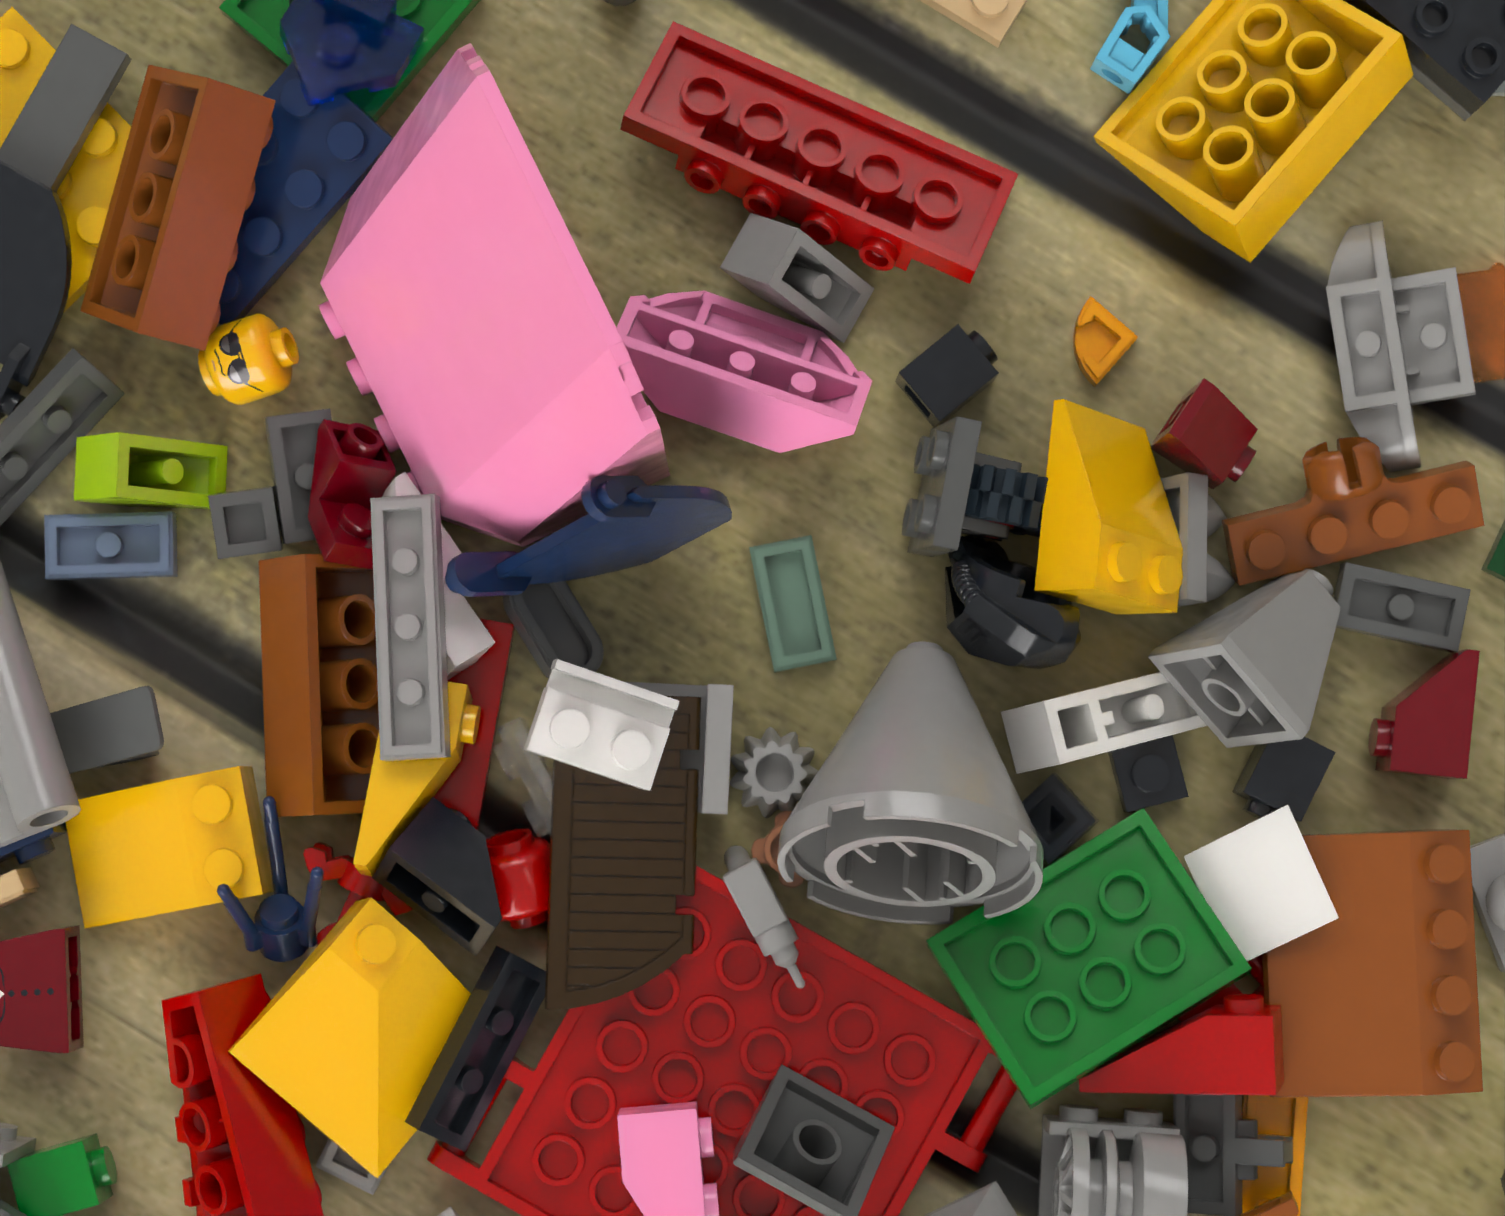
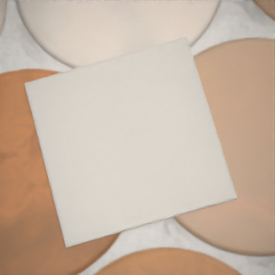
[1184,805,1339,961]

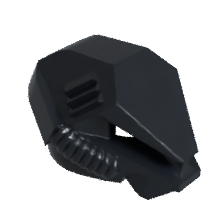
[945,536,1081,669]

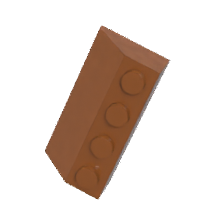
[80,65,276,351]
[259,554,379,817]

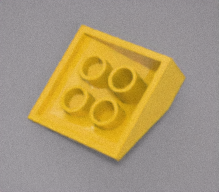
[228,897,471,1178]

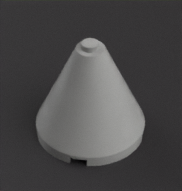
[777,641,1044,924]

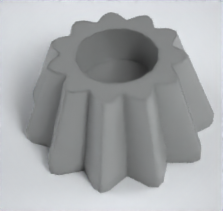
[729,727,818,818]

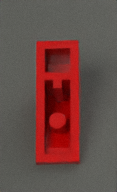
[1079,994,1284,1095]

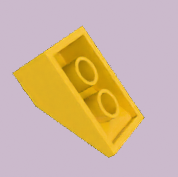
[1034,399,1183,615]
[65,766,274,929]

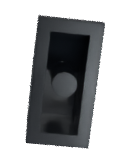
[372,797,502,956]

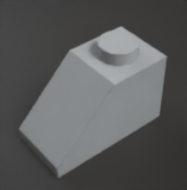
[720,213,874,343]

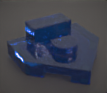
[280,0,424,107]

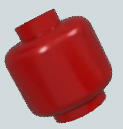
[486,828,550,929]

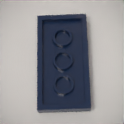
[218,53,393,325]

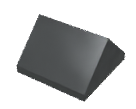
[733,1064,895,1216]

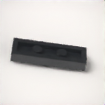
[405,946,546,1152]

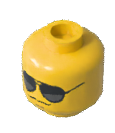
[198,313,299,405]

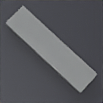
[370,494,451,761]

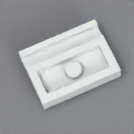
[524,659,680,791]

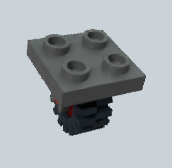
[902,416,1048,557]

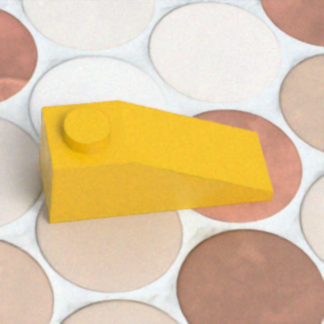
[353,681,481,876]

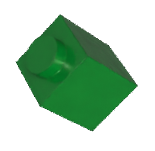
[7,1133,117,1216]

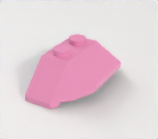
[617,291,872,453]

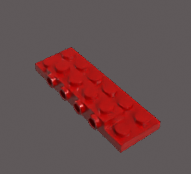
[620,21,1018,284]

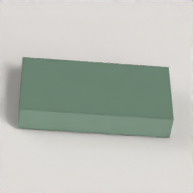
[749,535,837,673]

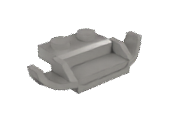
[1326,220,1476,472]

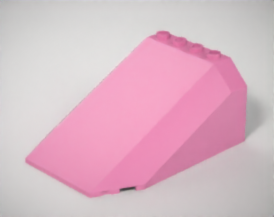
[318,43,670,547]

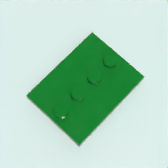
[926,808,1252,1109]

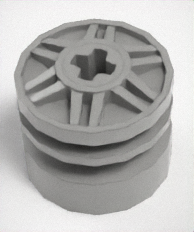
[1052,1127,1188,1216]

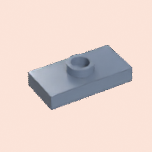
[44,511,178,580]

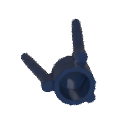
[217,796,324,962]

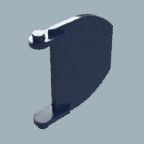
[445,475,732,597]

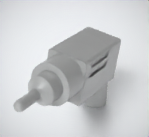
[723,845,805,988]

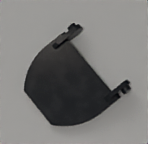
[0,160,72,419]

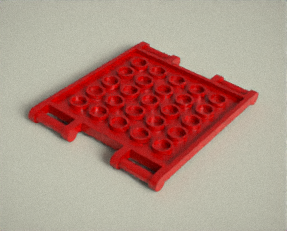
[427,865,1017,1216]

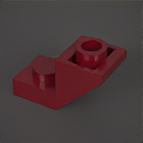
[308,419,397,569]

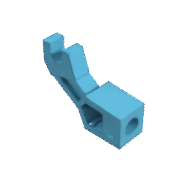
[1090,0,1171,95]

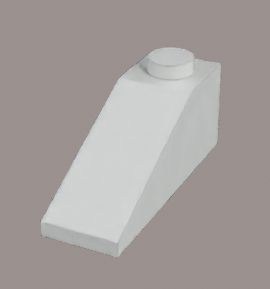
[1001,672,1207,774]

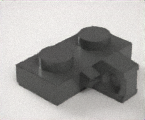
[1173,1094,1293,1216]

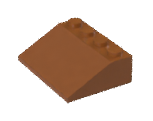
[1262,829,1483,1097]

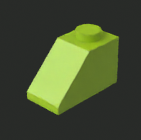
[74,432,228,509]

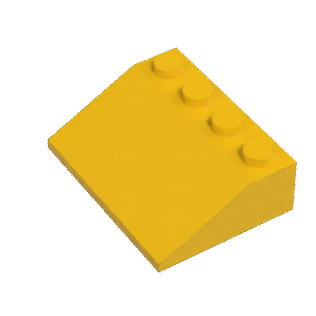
[1093,0,1414,263]

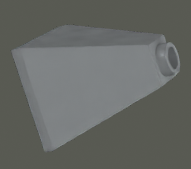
[1148,569,1341,748]

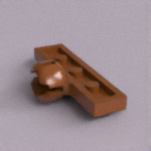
[1222,437,1485,586]

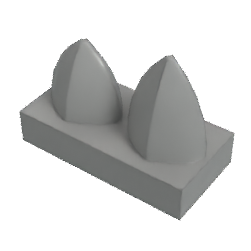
[1161,472,1235,607]

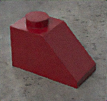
[1151,378,1258,489]
[1368,649,1480,779]

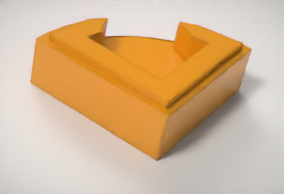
[1073,296,1138,387]

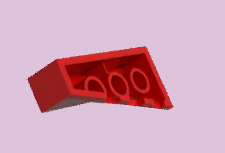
[162,973,324,1216]

